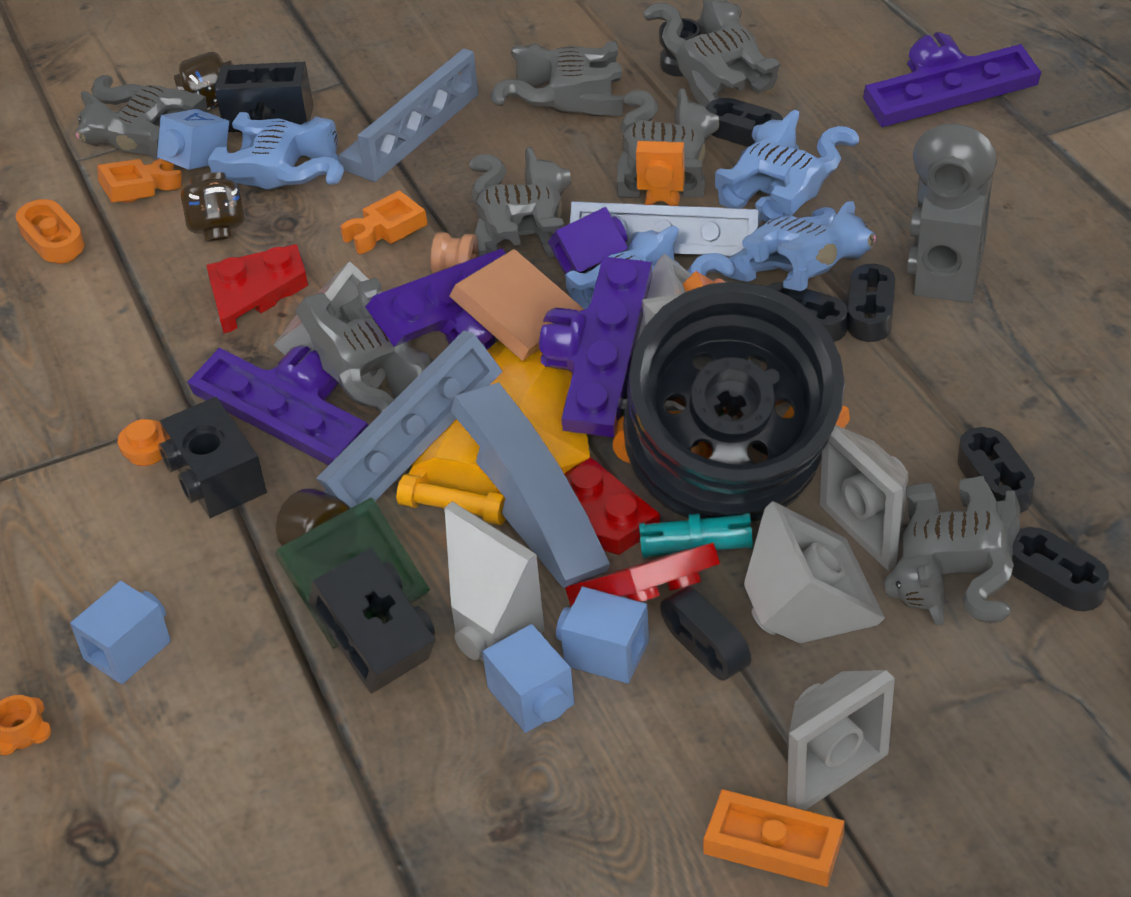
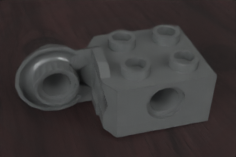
[907,124,997,303]

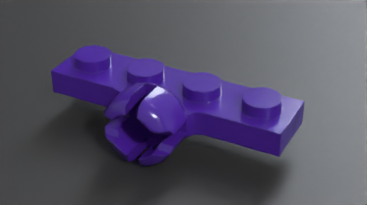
[863,32,1041,127]
[365,248,506,350]
[539,256,653,437]
[187,345,369,465]

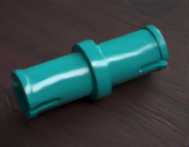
[639,513,753,559]

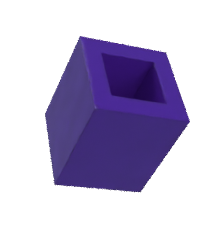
[548,207,628,274]

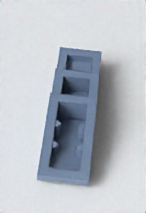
[451,382,610,588]

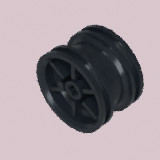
[623,282,845,524]

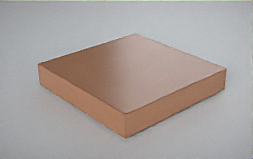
[449,249,584,361]

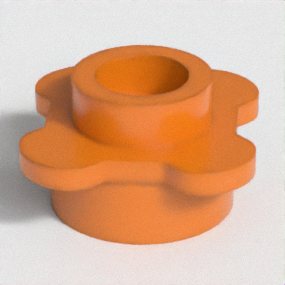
[0,695,51,755]

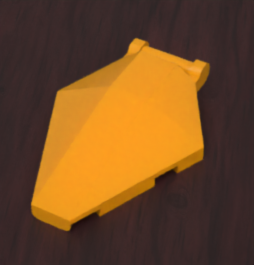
[396,341,590,526]

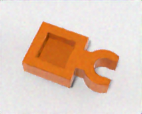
[636,141,685,206]
[97,159,182,203]
[340,190,428,254]

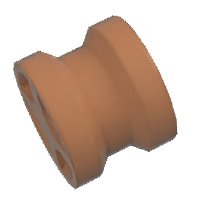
[431,232,479,274]

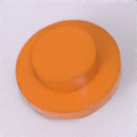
[117,419,165,466]

